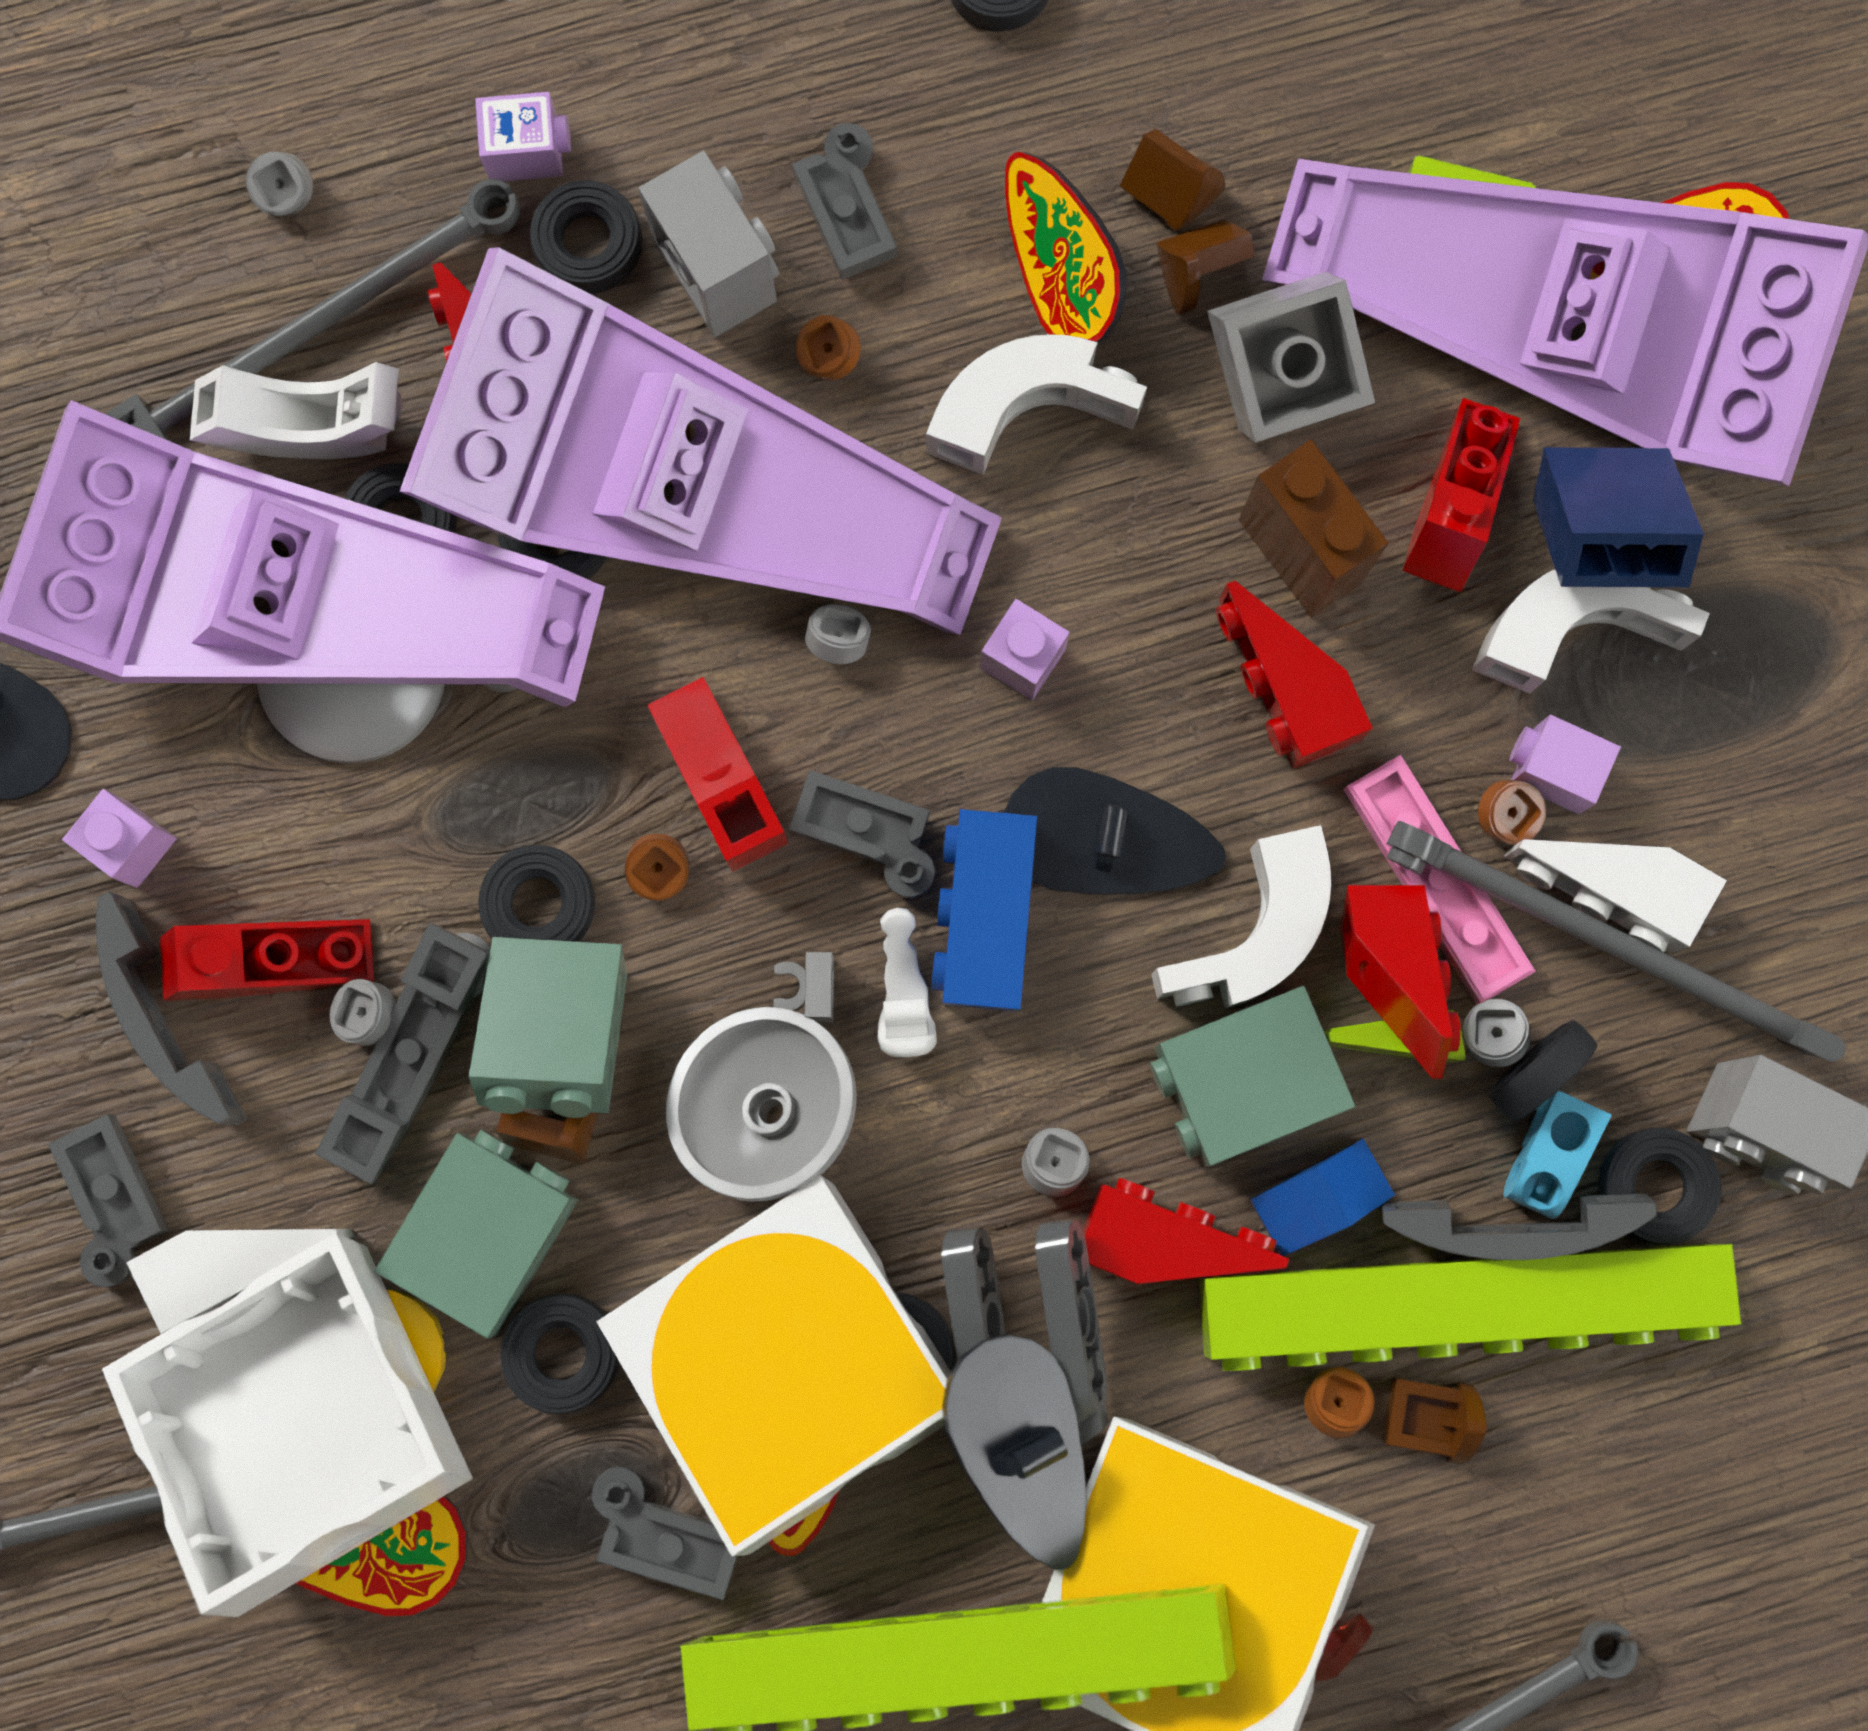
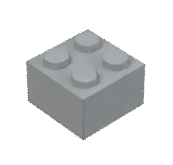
[638,150,779,338]
[1208,272,1375,443]
[1686,1055,1868,1195]

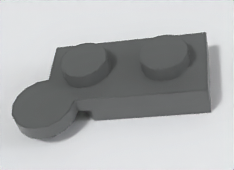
[792,123,898,280]
[789,770,935,899]
[48,1114,169,1287]
[592,1466,738,1600]

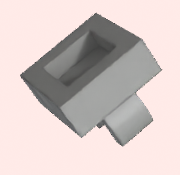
[774,952,834,1022]

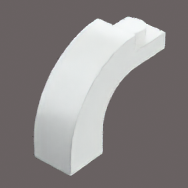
[926,334,1147,475]
[190,362,402,459]
[1472,569,1710,693]
[1151,825,1331,1010]

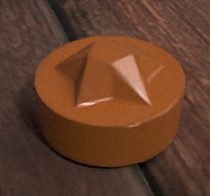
[796,315,861,381]
[1478,780,1546,845]
[625,834,689,901]
[1304,1367,1374,1438]

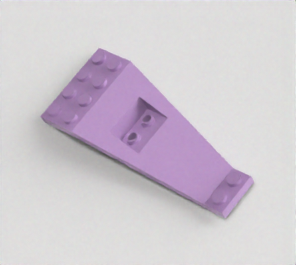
[1262,159,1868,486]
[400,248,1002,635]
[0,400,605,707]

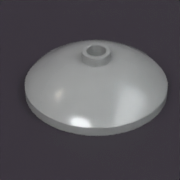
[257,683,445,764]
[666,1007,857,1202]

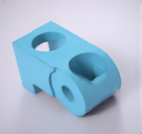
[1503,1091,1612,1219]

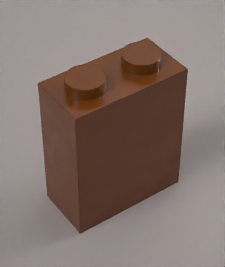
[1239,439,1389,618]

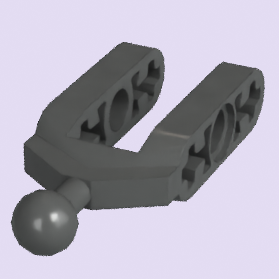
[942,1220,1108,1446]

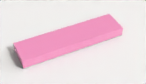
[1344,755,1536,1005]

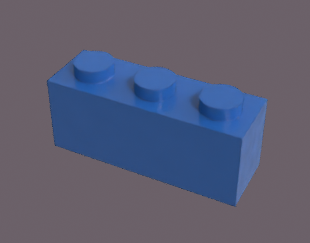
[932,809,1037,1012]

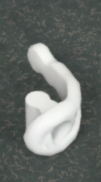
[877,908,937,1058]

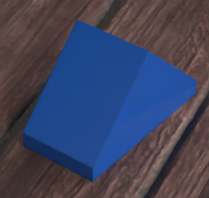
[1249,1138,1395,1256]

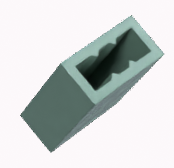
[469,937,627,1118]
[1150,986,1355,1167]
[374,1129,579,1338]

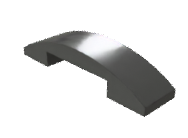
[96,891,248,1126]
[315,923,490,1184]
[1381,1194,1656,1260]

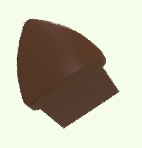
[1119,129,1225,232]
[1156,219,1255,315]
[496,1111,598,1165]
[1382,1377,1487,1464]

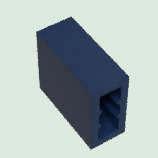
[1533,447,1704,588]

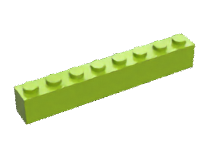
[1198,1244,1741,1371]
[680,1584,1236,1731]

